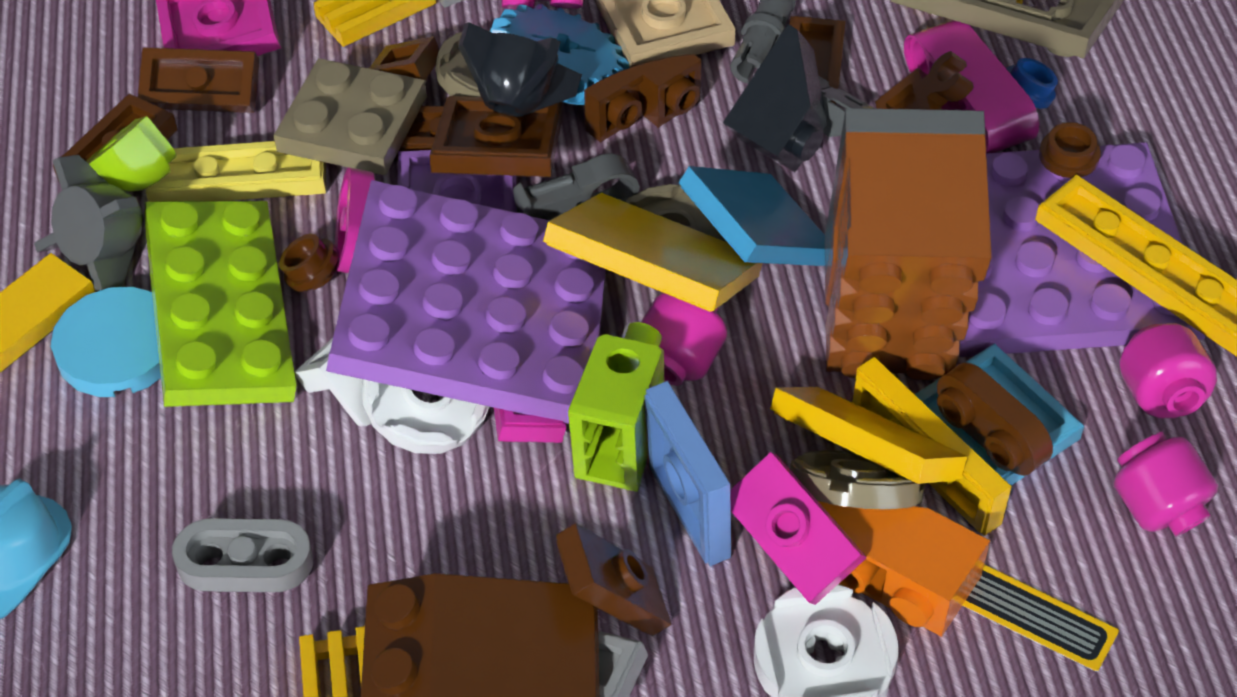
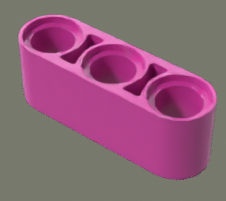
[904,20,1039,153]

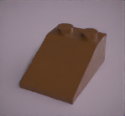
[361,573,600,697]

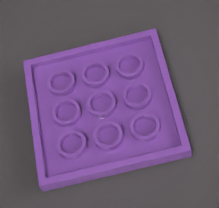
[959,142,1205,357]
[326,180,606,424]

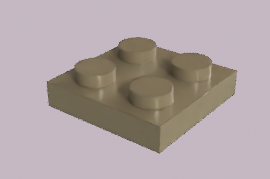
[273,58,427,175]

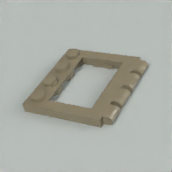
[891,0,1124,58]

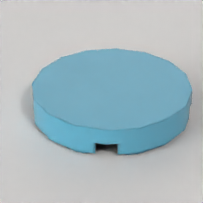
[50,287,161,397]

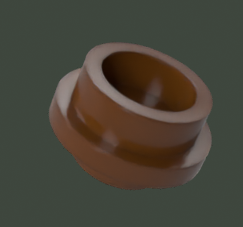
[1039,122,1101,178]
[279,233,339,292]

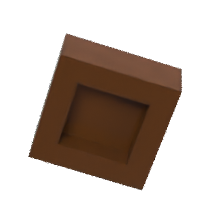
[369,36,440,83]

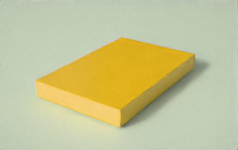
[543,193,763,312]

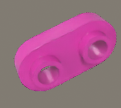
[335,167,374,273]

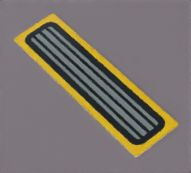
[962,564,1119,671]

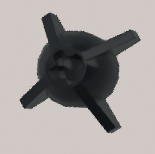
[458,22,582,117]

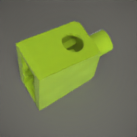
[568,322,664,492]

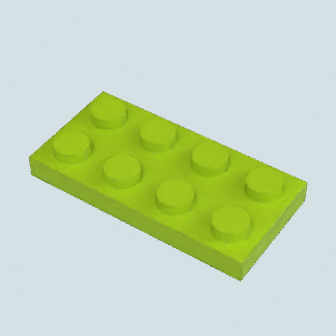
[144,201,296,407]

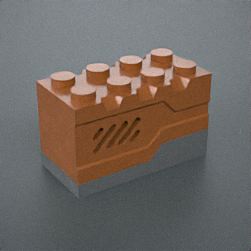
[825,108,992,380]

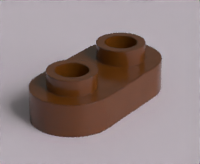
[937,362,1053,476]

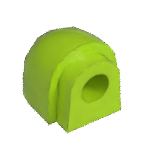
[86,116,176,192]

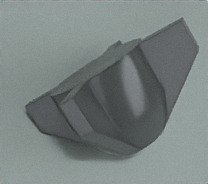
[34,155,144,292]

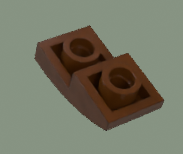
[584,54,702,143]

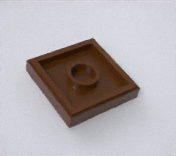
[430,96,562,177]

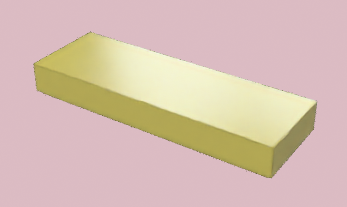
[146,141,326,202]

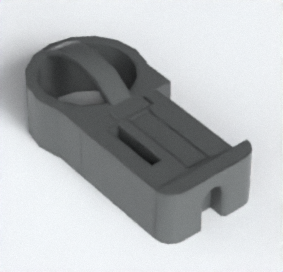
[513,153,640,221]

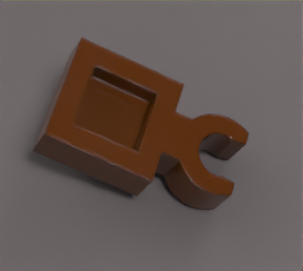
[875,51,974,110]

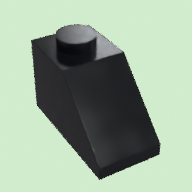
[723,24,827,173]

